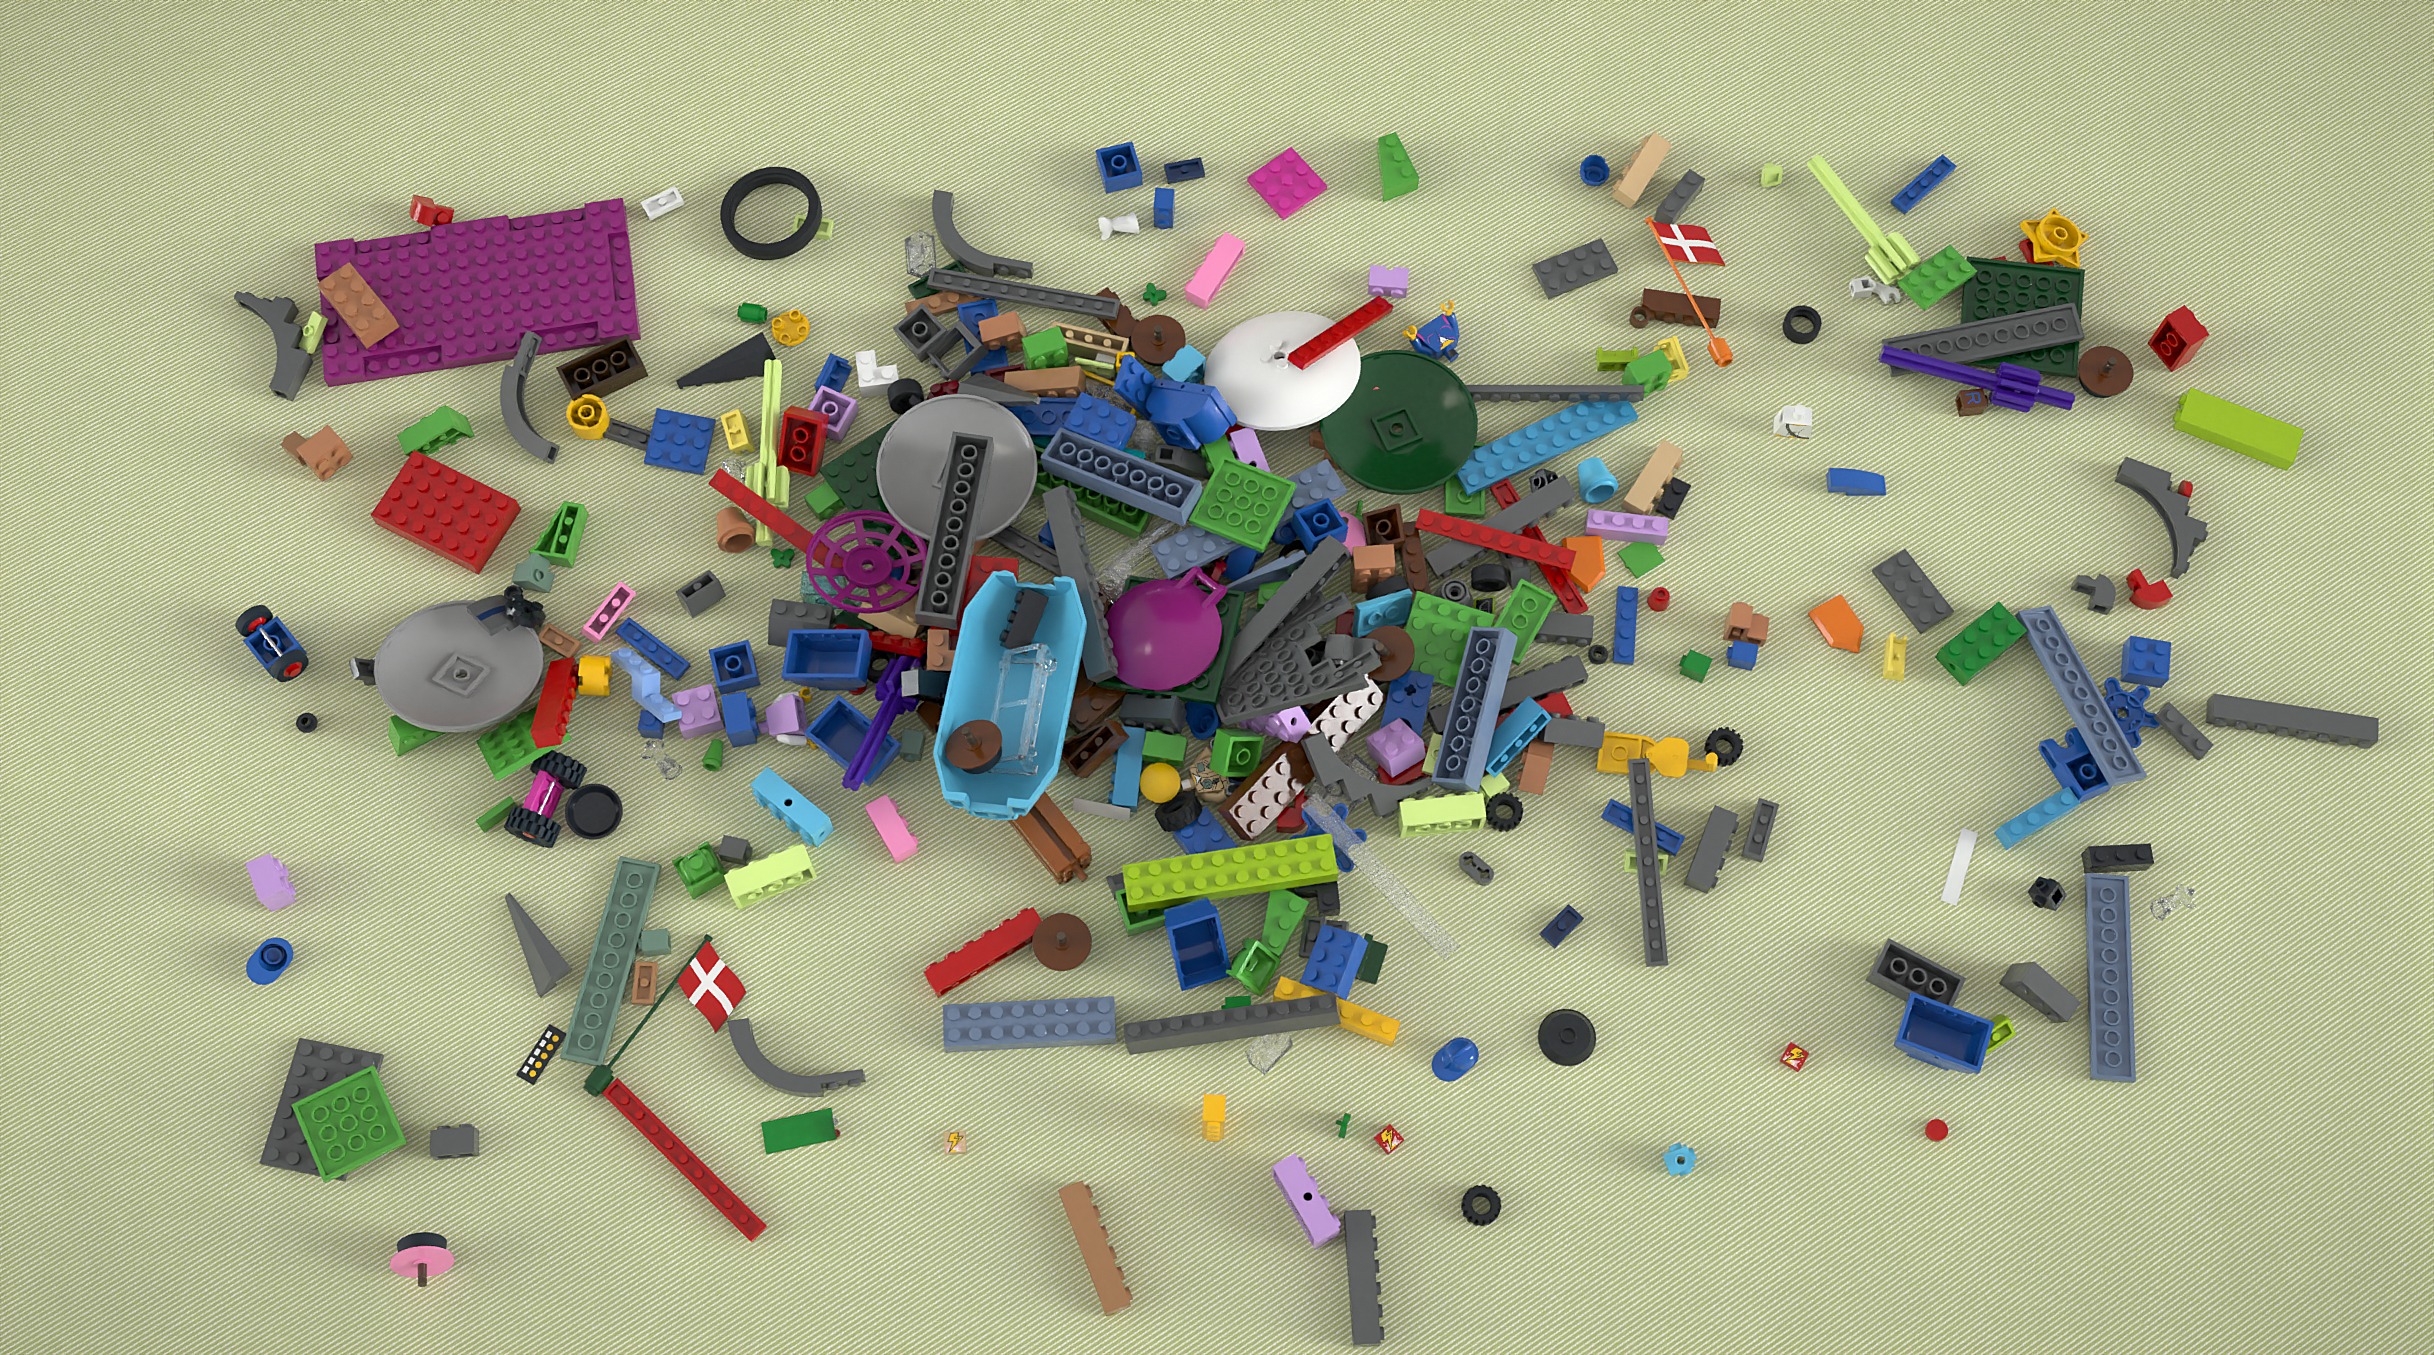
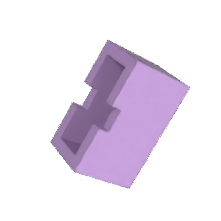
[1368,265,1409,299]

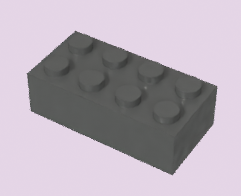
[1865,938,1966,1007]

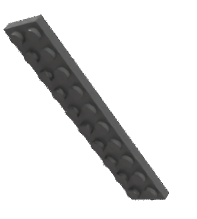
[1881,302,2085,377]

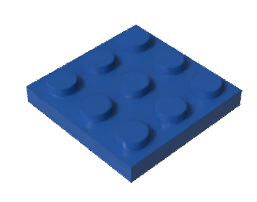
[644,408,716,475]

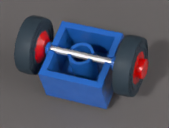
[235,605,309,682]

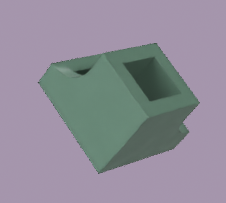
[511,553,555,593]

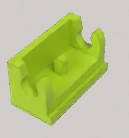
[1596,347,1639,371]

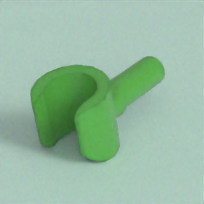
[1354,500,1363,524]

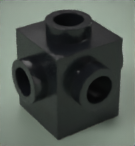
[1529,469,1559,493]
[2028,876,2067,911]

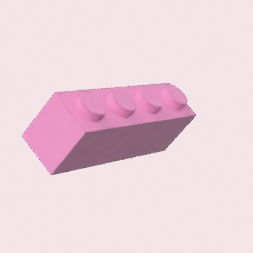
[1184,232,1245,310]

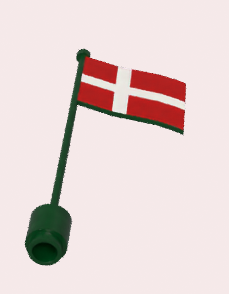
[582,934,746,1098]

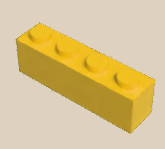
[1202,1094,1226,1142]

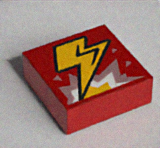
[1780,1042,1809,1072]
[1374,1124,1404,1155]

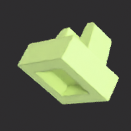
[1761,162,1783,188]

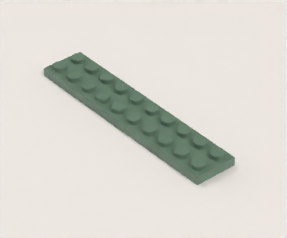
[560,856,662,1067]

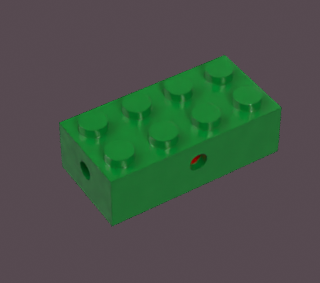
[1935,602,2027,686]

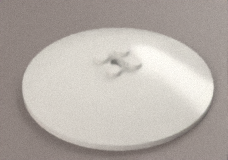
[1204,311,1361,431]

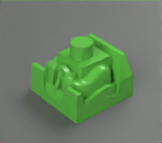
[672,841,727,900]
[1226,938,1281,997]

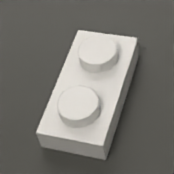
[641,186,684,221]

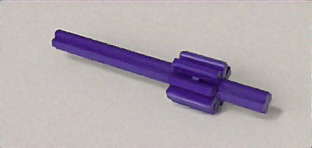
[1878,345,2075,413]
[842,638,928,791]

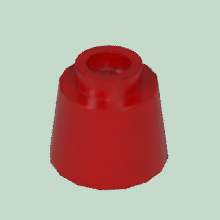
[1647,587,1670,612]

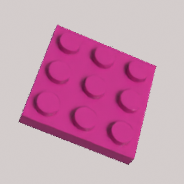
[1247,147,1327,220]

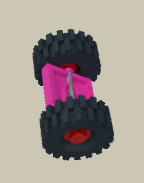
[504,750,587,848]

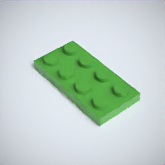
[1897,245,1977,311]
[1444,442,1485,518]
[1493,578,1557,666]

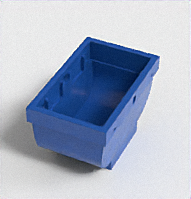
[1146,378,1237,450]
[781,629,873,691]
[804,695,902,787]
[1163,897,1231,991]
[1894,992,1995,1074]

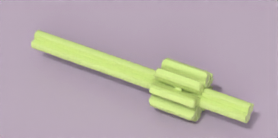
[1806,154,1921,308]
[745,359,790,546]

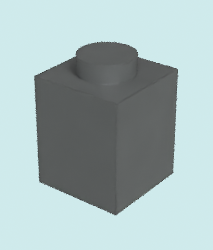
[718,835,753,866]

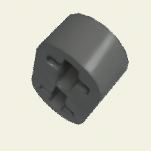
[1458,851,1494,886]

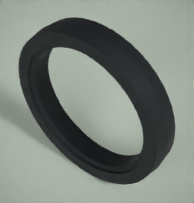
[720,167,822,260]

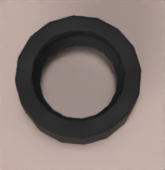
[1782,305,1822,344]

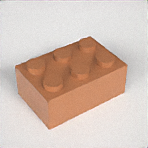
[1350,544,1396,594]

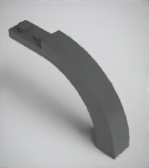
[932,189,1034,279]
[500,330,560,465]
[727,1018,866,1098]

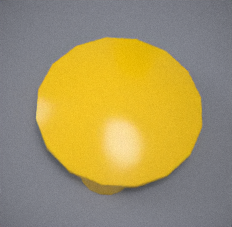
[771,309,810,346]
[1140,762,1181,804]

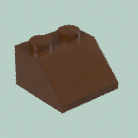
[1362,503,1406,552]

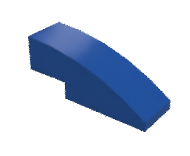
[1826,468,1886,496]

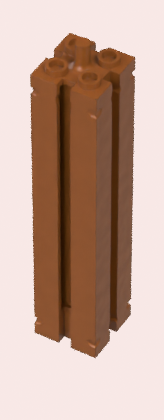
[937,721,1092,885]

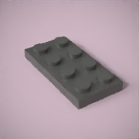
[1532,238,1618,300]
[1872,549,1954,634]

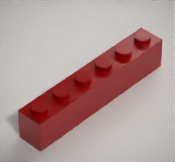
[530,657,580,749]
[923,907,1042,998]

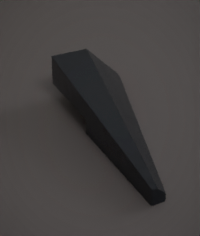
[676,332,776,389]

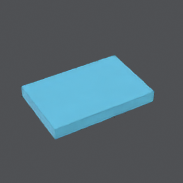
[1352,589,1412,638]

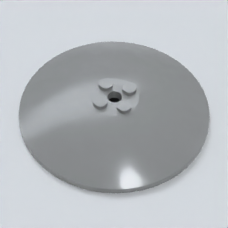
[876,394,1038,542]
[374,600,544,732]

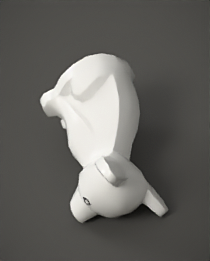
[1098,212,1139,240]

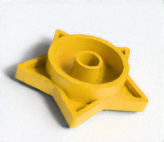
[2019,207,2089,269]

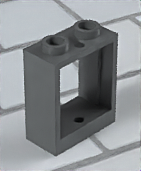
[926,320,989,381]

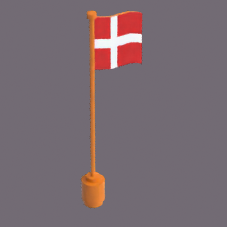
[1644,217,1733,368]

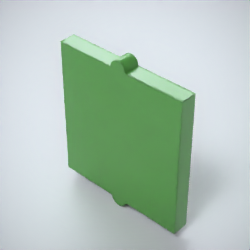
[1617,542,1665,579]

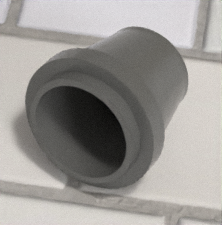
[1434,578,1473,608]

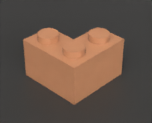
[978,311,1028,353]
[1723,602,1769,647]
[927,629,956,674]
[1516,737,1555,796]

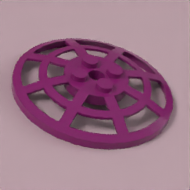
[806,510,928,614]

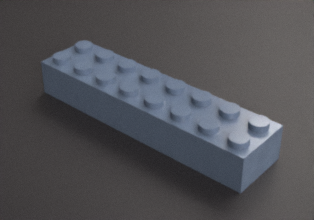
[1040,427,1203,526]
[1431,627,1518,792]
[943,996,1116,1053]

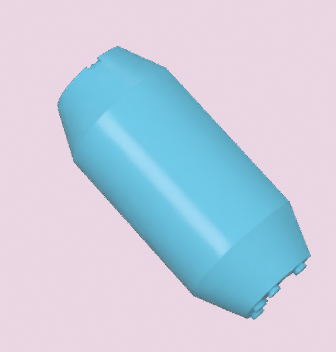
[933,570,1087,820]

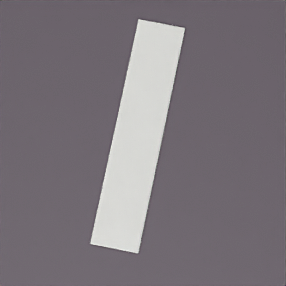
[1941,828,1978,906]

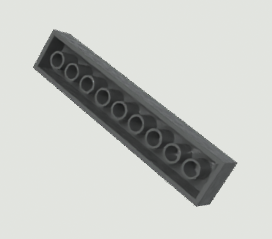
[915,431,994,630]

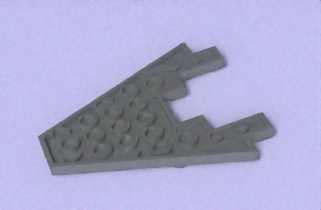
[1215,591,1382,726]

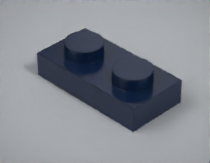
[1164,157,1205,184]
[1539,904,1584,949]

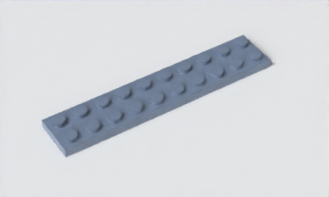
[1150,459,1347,580]
[2015,605,2147,787]
[2084,873,2136,1083]

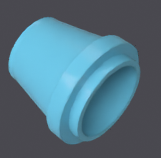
[1577,457,1619,504]

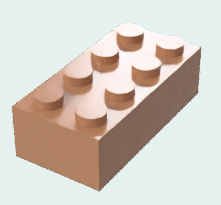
[317,262,399,349]

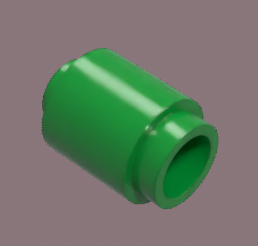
[737,302,768,324]

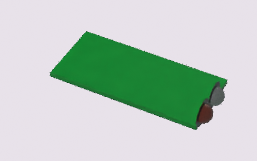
[761,1108,840,1155]

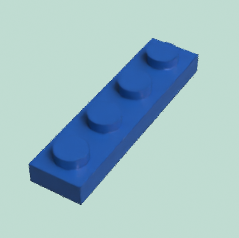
[1891,154,1956,215]
[1613,586,1638,665]
[615,617,691,681]
[1601,799,1685,856]

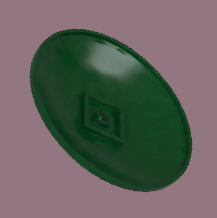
[1319,350,1478,495]

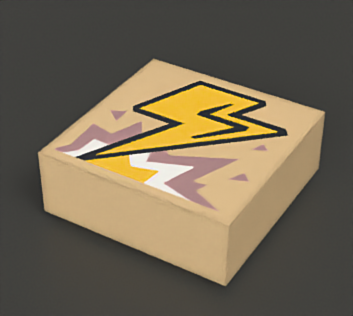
[943,1130,967,1155]

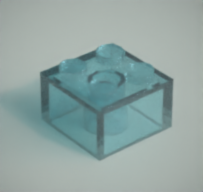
[800,571,847,609]

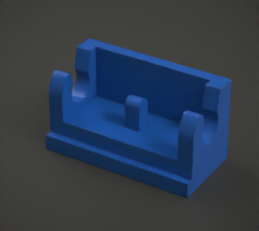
[814,353,852,394]

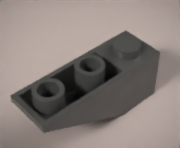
[1155,444,1211,480]
[1497,552,1531,590]

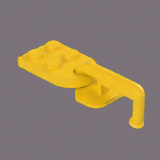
[1597,731,1718,778]

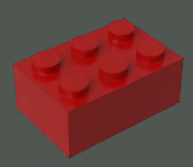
[2147,305,2210,372]
[776,405,829,477]

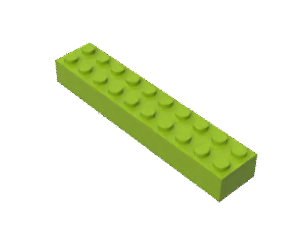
[1122,833,1338,912]

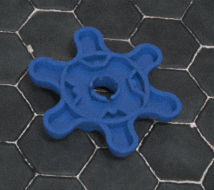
[2104,677,2160,748]
[1290,803,1367,873]

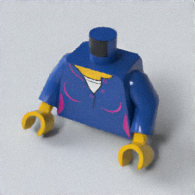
[1402,300,1460,362]

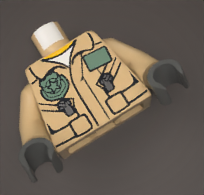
[1180,738,1239,804]

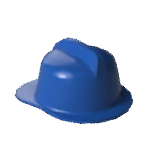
[1185,701,1222,740]
[246,937,294,985]
[1432,1037,1479,1082]

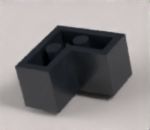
[1294,881,1340,917]

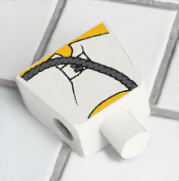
[1773,405,1812,440]

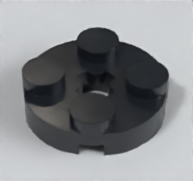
[504,595,546,628]

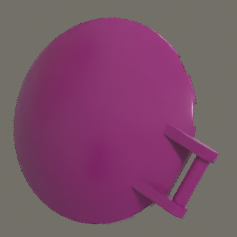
[1105,566,1227,692]

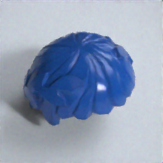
[1580,154,1610,186]

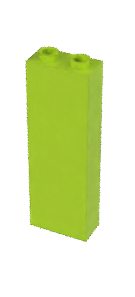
[2173,387,2304,471]

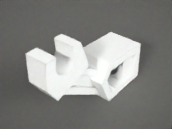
[1849,276,1901,304]

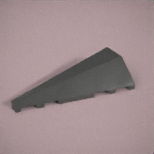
[957,373,1041,407]
[505,892,572,998]

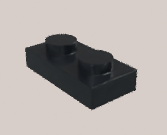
[1655,477,1691,520]

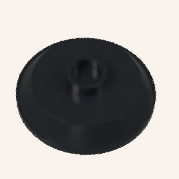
[565,783,623,840]
[1538,1009,1596,1066]

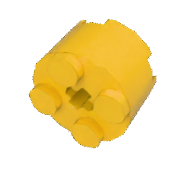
[566,394,610,440]
[578,655,613,696]

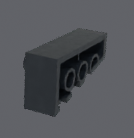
[901,667,950,706]

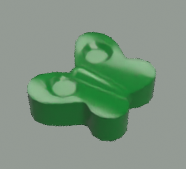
[1143,283,1167,306]
[771,548,795,568]
[1336,1113,1351,1139]

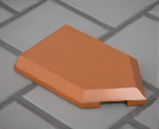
[1561,536,1606,594]
[1808,595,1864,654]

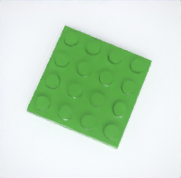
[1189,455,1297,553]
[1404,591,1495,688]
[476,703,572,781]
[292,1065,407,1183]

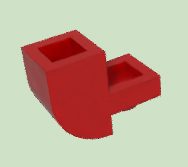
[409,194,454,227]
[2126,568,2173,610]
[1276,789,1308,833]

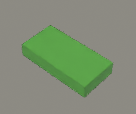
[476,796,518,833]

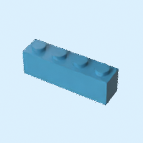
[1484,696,1552,778]
[1108,726,1146,813]
[1995,786,2081,850]

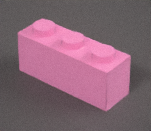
[580,581,636,645]
[864,795,919,864]

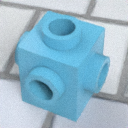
[1662,1142,1697,1176]

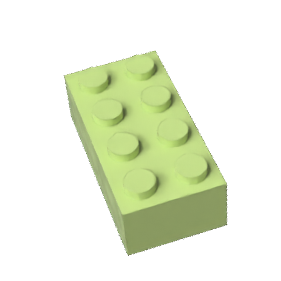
[1397,792,1486,838]
[724,843,818,909]

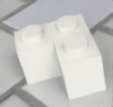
[855,350,899,398]

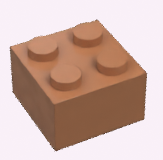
[296,425,353,482]

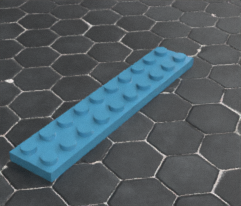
[1455,401,1639,496]

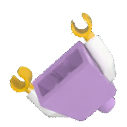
[759,687,819,749]

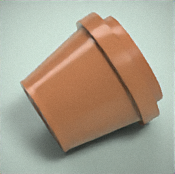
[716,507,756,553]

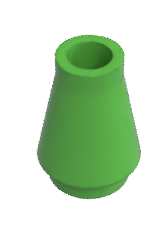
[702,739,724,771]

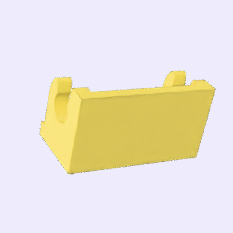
[1653,336,1689,383]
[721,409,756,455]
[1883,633,1907,681]

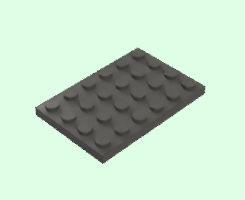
[260,1038,384,1182]

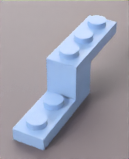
[611,648,682,723]

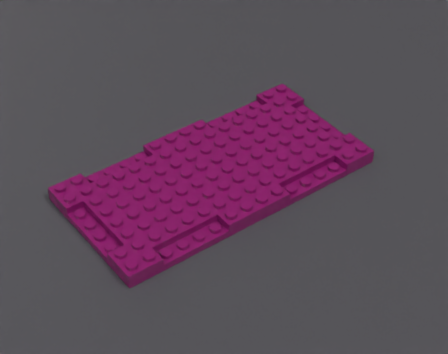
[314,198,641,387]

